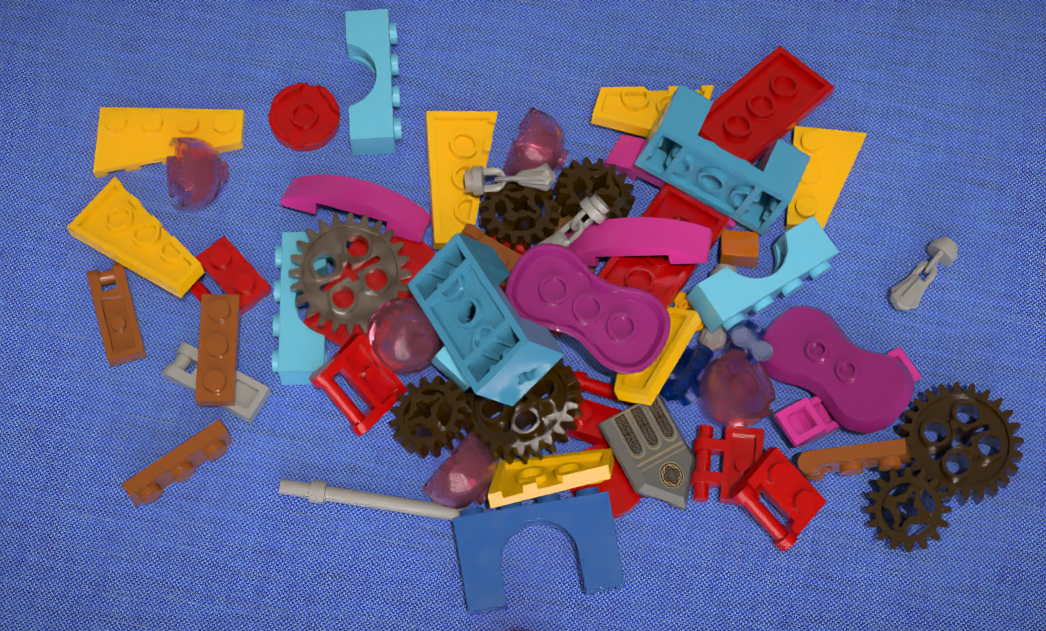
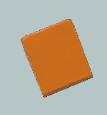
[719,230,759,268]

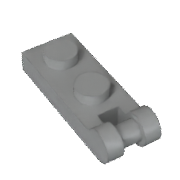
[161,342,271,424]

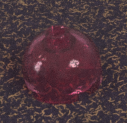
[503,107,569,176]
[166,137,229,210]
[367,297,444,374]
[700,349,775,428]
[422,432,496,510]

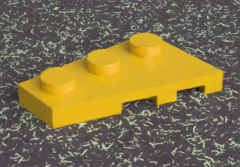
[591,85,714,137]
[785,126,867,230]
[614,307,701,406]
[488,448,614,508]

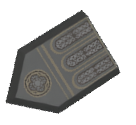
[598,393,696,510]

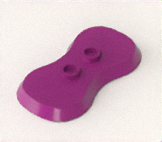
[505,243,671,374]
[756,305,914,434]

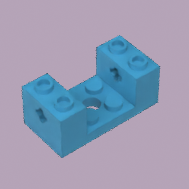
[634,84,811,235]
[407,232,565,406]

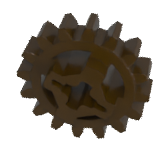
[554,157,635,222]
[480,175,560,251]
[389,375,473,459]
[866,467,953,552]

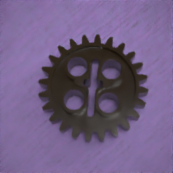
[288,212,412,336]
[464,358,584,465]
[897,382,1024,506]

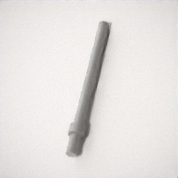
[279,478,489,521]

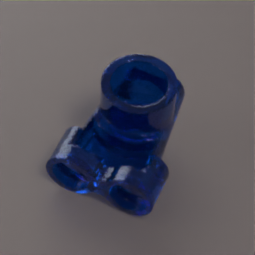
[724,319,773,365]
[659,344,714,406]

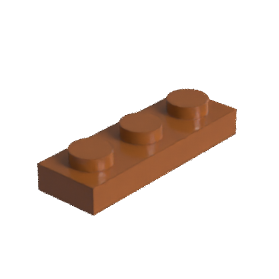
[195,294,241,406]
[122,419,232,507]

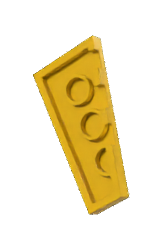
[93,107,245,178]
[425,111,498,249]
[67,177,204,299]

